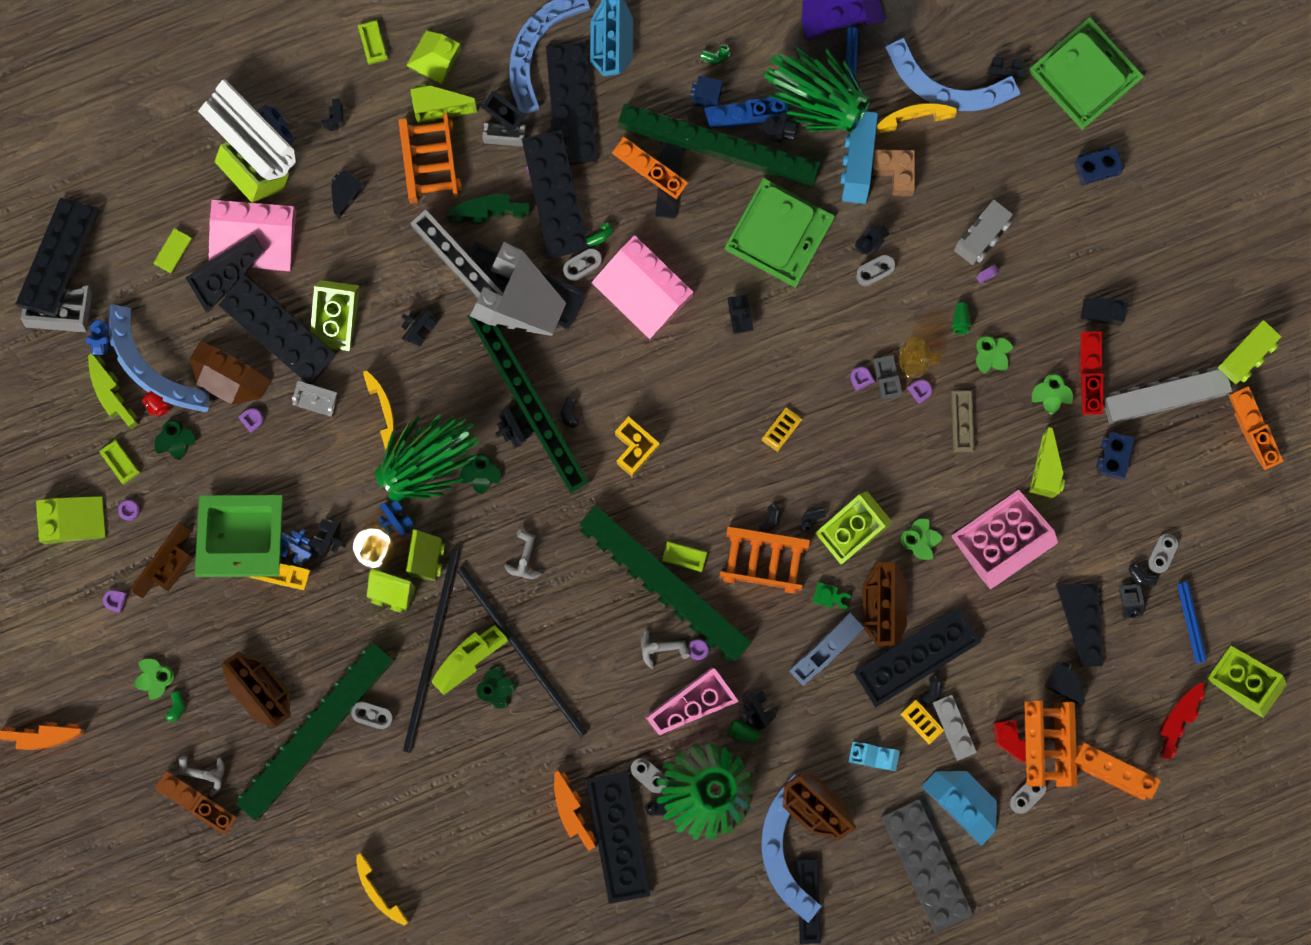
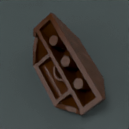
[190,341,271,405]
[862,562,907,646]
[222,652,291,728]
[782,773,856,840]

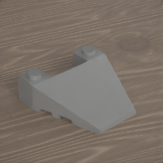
[470,242,566,336]

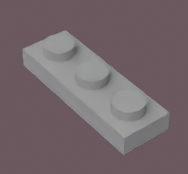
[932,695,977,761]

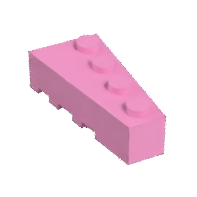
[645,667,739,735]

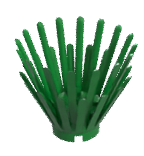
[657,743,753,840]

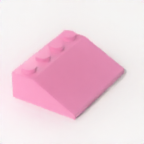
[209,200,296,272]
[592,235,693,339]
[952,490,1058,590]

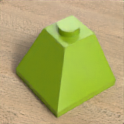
[406,31,462,85]

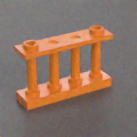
[398,113,461,203]
[719,527,810,594]
[1025,701,1077,787]
[1074,743,1161,801]

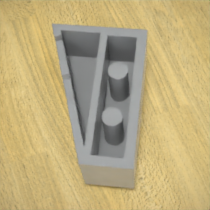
[954,200,1013,265]
[21,286,92,333]

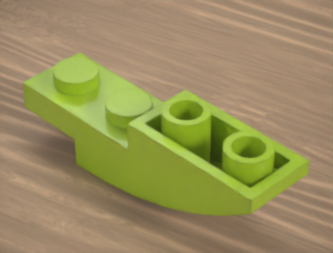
[88,354,139,430]
[432,625,508,695]

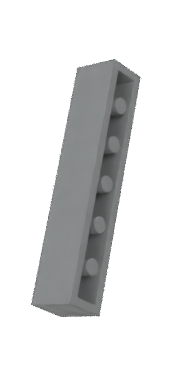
[410,209,503,298]
[1103,366,1232,425]

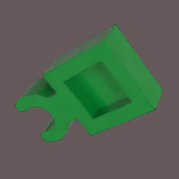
[812,582,851,610]

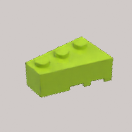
[215,142,289,203]
[1218,320,1281,385]

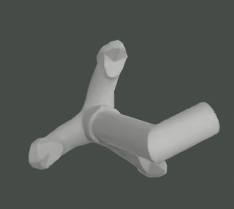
[504,529,543,579]
[640,630,690,669]
[179,756,224,797]

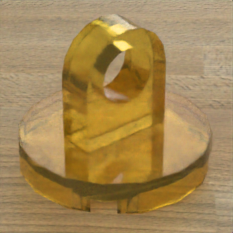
[900,337,940,378]
[353,526,395,568]

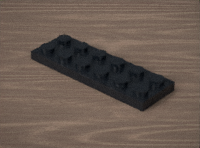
[546,42,597,165]
[521,130,588,259]
[16,197,100,317]
[457,241,586,331]
[219,274,337,385]
[853,607,981,708]
[586,771,650,904]

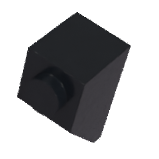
[481,91,526,131]
[331,169,365,220]
[1080,298,1127,326]
[1044,662,1085,706]

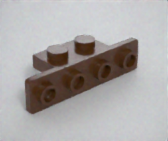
[130,523,193,598]

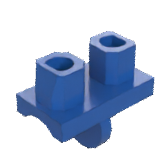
[86,320,110,355]
[377,501,414,538]
[281,529,316,566]

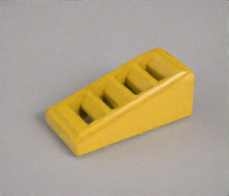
[762,408,803,452]
[900,700,944,745]

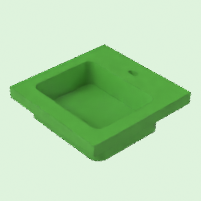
[1029,17,1144,131]
[724,178,835,288]
[195,495,283,577]

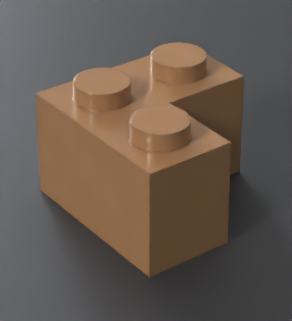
[872,150,915,196]

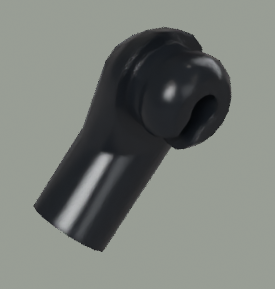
[800,508,826,533]
[1128,563,1157,586]

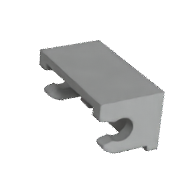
[483,122,526,146]
[292,381,339,417]

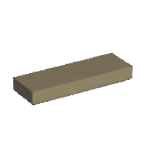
[951,390,974,453]

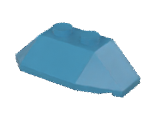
[590,0,633,77]
[921,771,997,846]

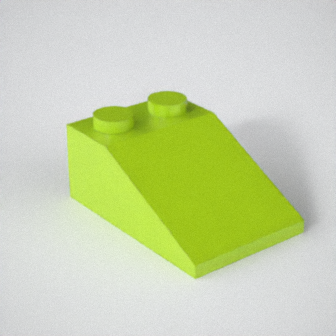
[410,84,477,123]
[310,280,360,351]
[1029,427,1065,499]
[816,491,893,565]
[36,496,106,544]
[406,530,445,581]
[367,569,416,613]
[1207,646,1287,718]

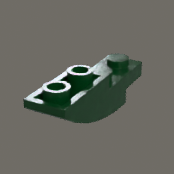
[447,194,530,224]

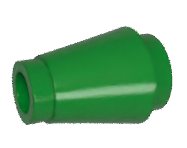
[951,303,972,335]
[727,719,760,744]

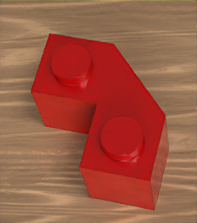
[992,720,1026,763]

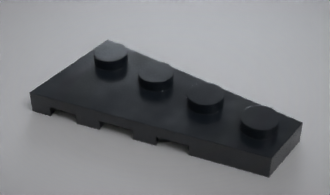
[1055,583,1103,667]

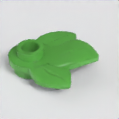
[976,336,1013,374]
[1031,373,1073,415]
[901,519,942,560]
[133,659,174,700]

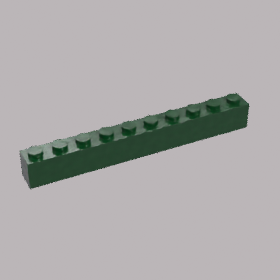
[618,103,820,187]
[467,314,589,496]
[579,505,752,663]
[236,643,394,821]

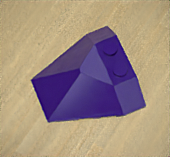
[802,0,885,40]

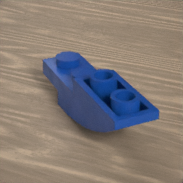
[705,97,789,129]

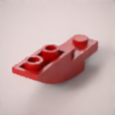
[1079,331,1103,415]
[1158,682,1206,761]

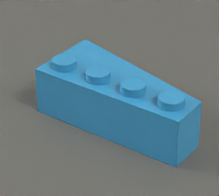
[840,112,878,204]

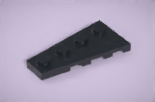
[185,234,265,313]

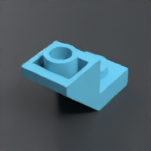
[849,742,900,771]

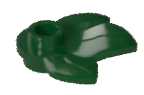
[154,420,195,460]
[459,454,501,495]
[476,667,517,709]

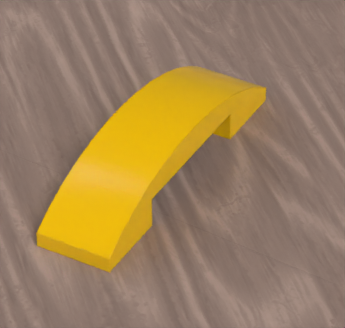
[876,104,957,134]
[363,371,395,452]
[235,563,311,591]
[356,853,409,925]

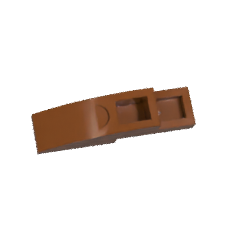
[154,771,237,835]

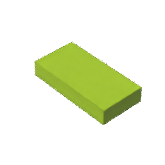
[358,20,388,65]
[154,228,193,274]
[99,439,140,485]
[662,541,707,573]

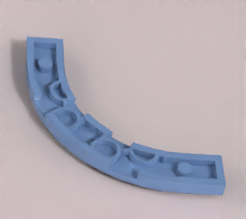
[509,0,590,114]
[886,38,1021,111]
[108,304,209,412]
[762,774,822,923]

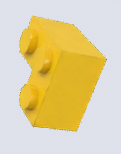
[615,416,660,477]

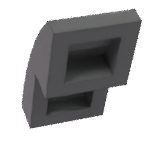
[872,354,902,400]

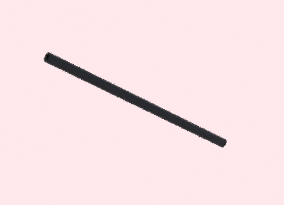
[403,549,460,753]
[457,567,587,737]

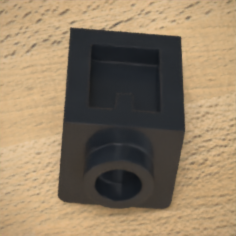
[321,98,344,131]
[1119,584,1145,618]

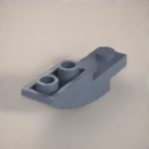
[789,613,864,686]

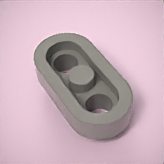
[563,249,602,281]
[856,255,895,286]
[1148,534,1178,574]
[351,702,393,729]
[631,758,667,793]
[1009,782,1046,814]

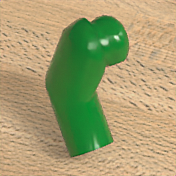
[700,45,730,64]
[587,222,614,247]
[165,691,185,722]

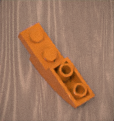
[612,136,688,200]
[1228,386,1284,470]
[0,722,85,750]
[554,771,597,851]

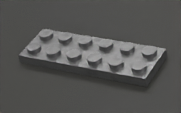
[881,800,973,933]

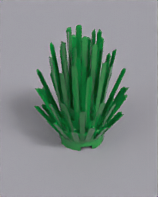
[763,47,871,133]
[374,413,479,501]

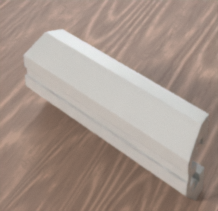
[198,79,296,180]

